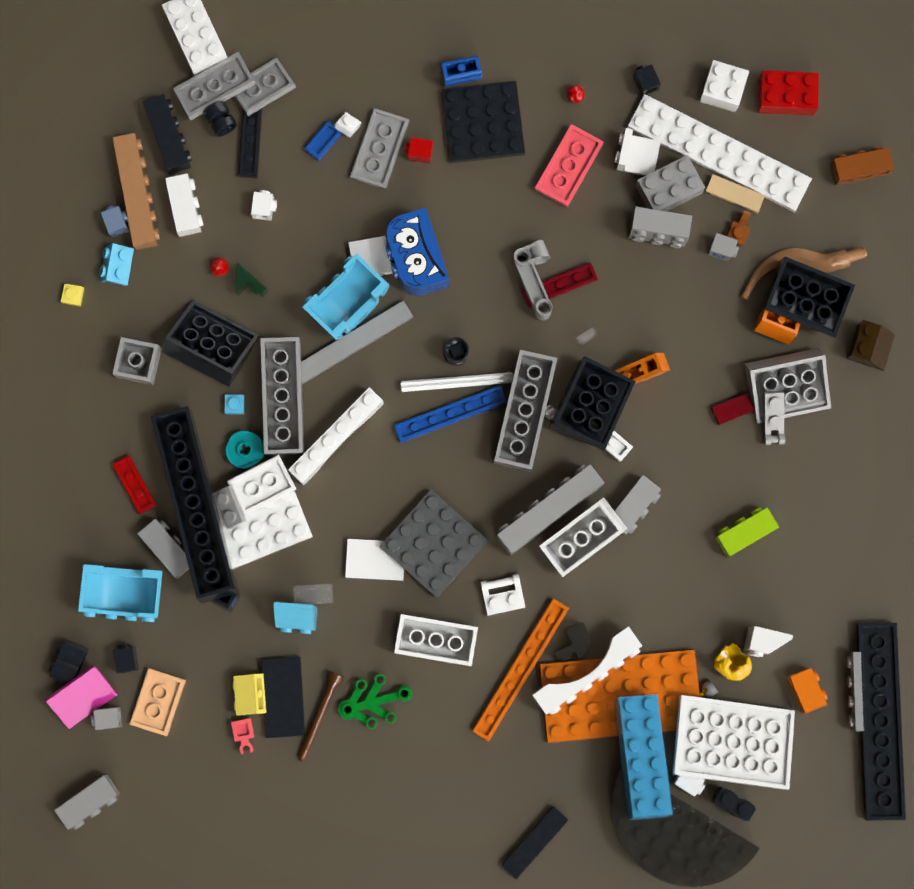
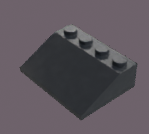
[764,256,855,338]
[162,300,259,387]
[549,356,636,450]

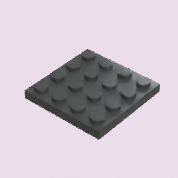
[380,490,489,598]

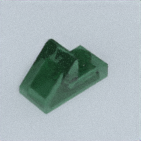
[236,263,268,297]

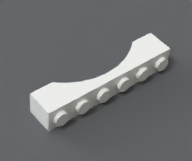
[288,387,384,485]
[532,627,642,715]

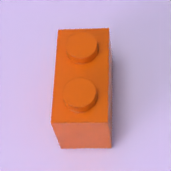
[754,307,800,345]
[787,668,828,713]

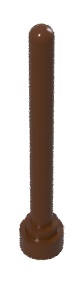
[298,671,344,762]

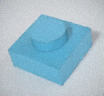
[225,395,245,415]

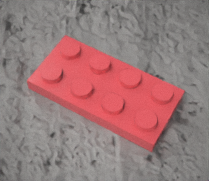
[535,124,604,208]

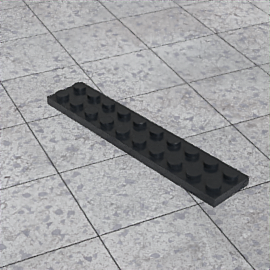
[856,623,906,821]

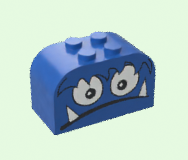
[386,208,449,296]

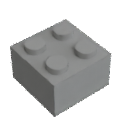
[112,337,162,386]

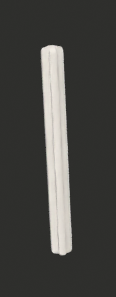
[400,372,514,392]

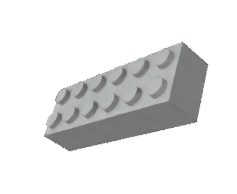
[260,337,304,455]
[494,350,557,472]
[496,464,605,556]

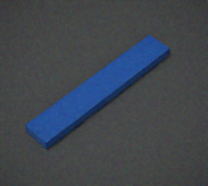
[394,385,508,444]

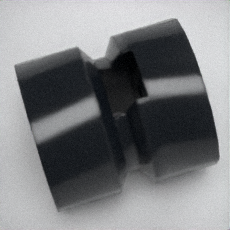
[203,101,237,137]
[444,337,469,366]

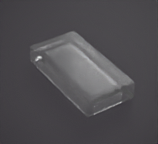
[294,584,334,605]

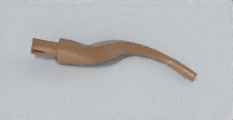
[741,246,867,301]

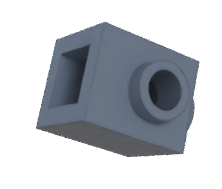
[101,206,129,238]

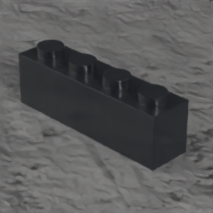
[143,94,192,175]

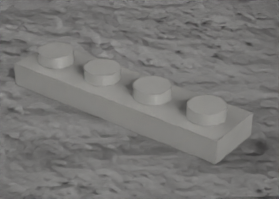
[846,652,864,731]

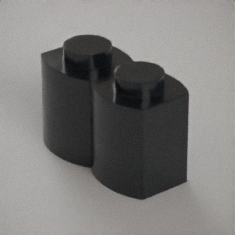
[48,640,89,684]
[712,787,756,821]

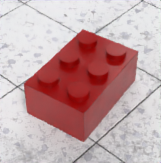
[758,70,819,116]

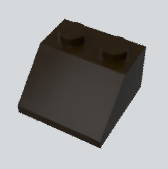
[847,320,895,371]

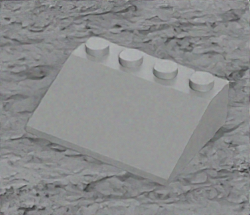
[745,348,831,424]

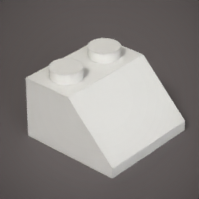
[744,626,793,657]

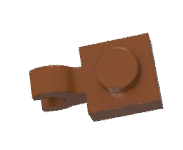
[727,210,751,246]

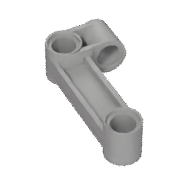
[513,240,553,320]

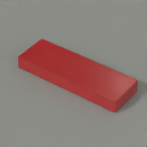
[112,455,157,515]

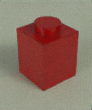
[405,137,433,164]

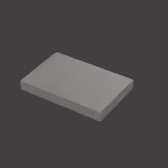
[235,57,296,116]

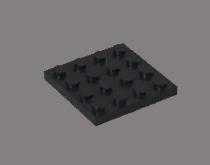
[442,81,525,163]

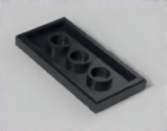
[262,657,305,738]

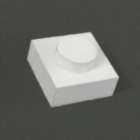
[335,112,361,137]

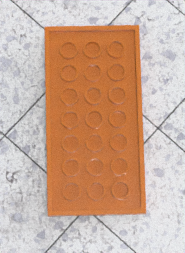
[540,650,700,743]

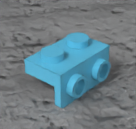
[99,243,134,286]

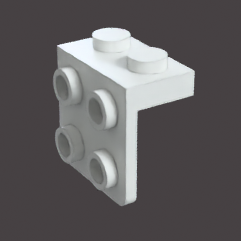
[615,128,660,176]

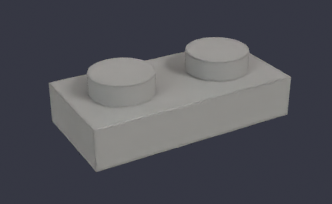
[213,486,246,529]

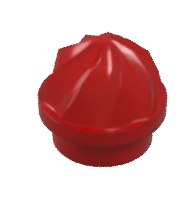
[566,84,585,103]
[210,258,229,277]

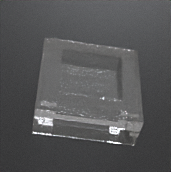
[575,327,596,346]

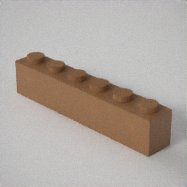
[113,133,160,250]

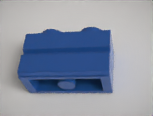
[441,55,482,87]

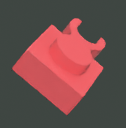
[231,718,255,754]

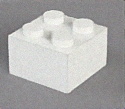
[700,60,749,112]

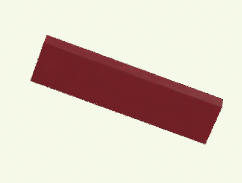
[521,262,598,308]

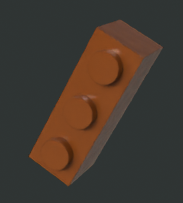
[831,146,895,185]

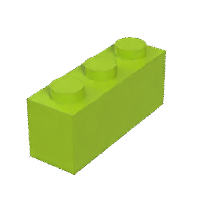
[715,507,779,558]

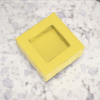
[61,284,85,307]

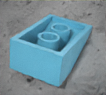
[274,602,318,634]

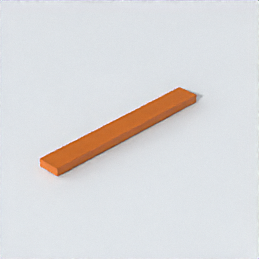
[472,598,569,742]

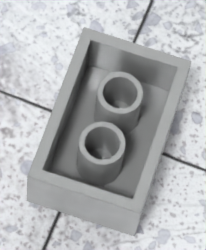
[635,155,705,211]
[629,207,692,248]

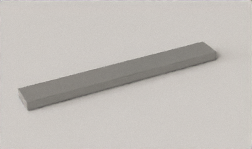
[301,301,413,384]

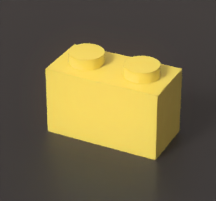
[232,674,266,716]

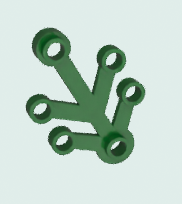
[338,674,412,729]

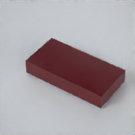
[711,393,755,425]

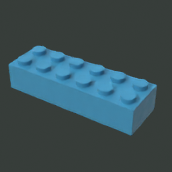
[614,694,673,820]

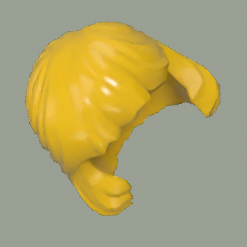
[714,643,752,681]

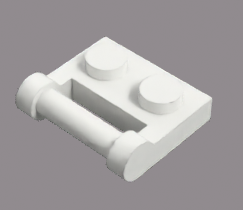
[480,573,525,616]

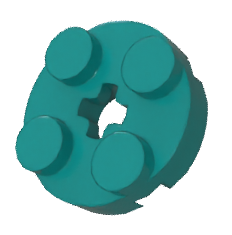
[226,431,264,470]

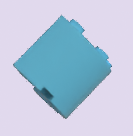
[303,253,389,340]
[78,564,163,622]

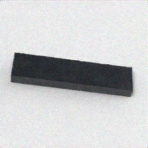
[239,108,263,178]
[501,807,569,879]

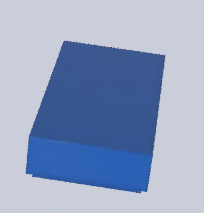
[304,120,343,161]

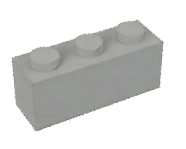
[615,475,661,536]
[138,519,189,579]
[55,775,120,830]

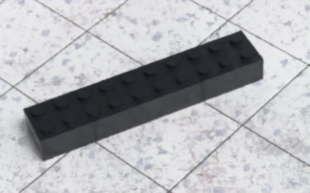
[151,406,239,604]

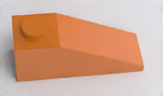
[615,353,670,384]

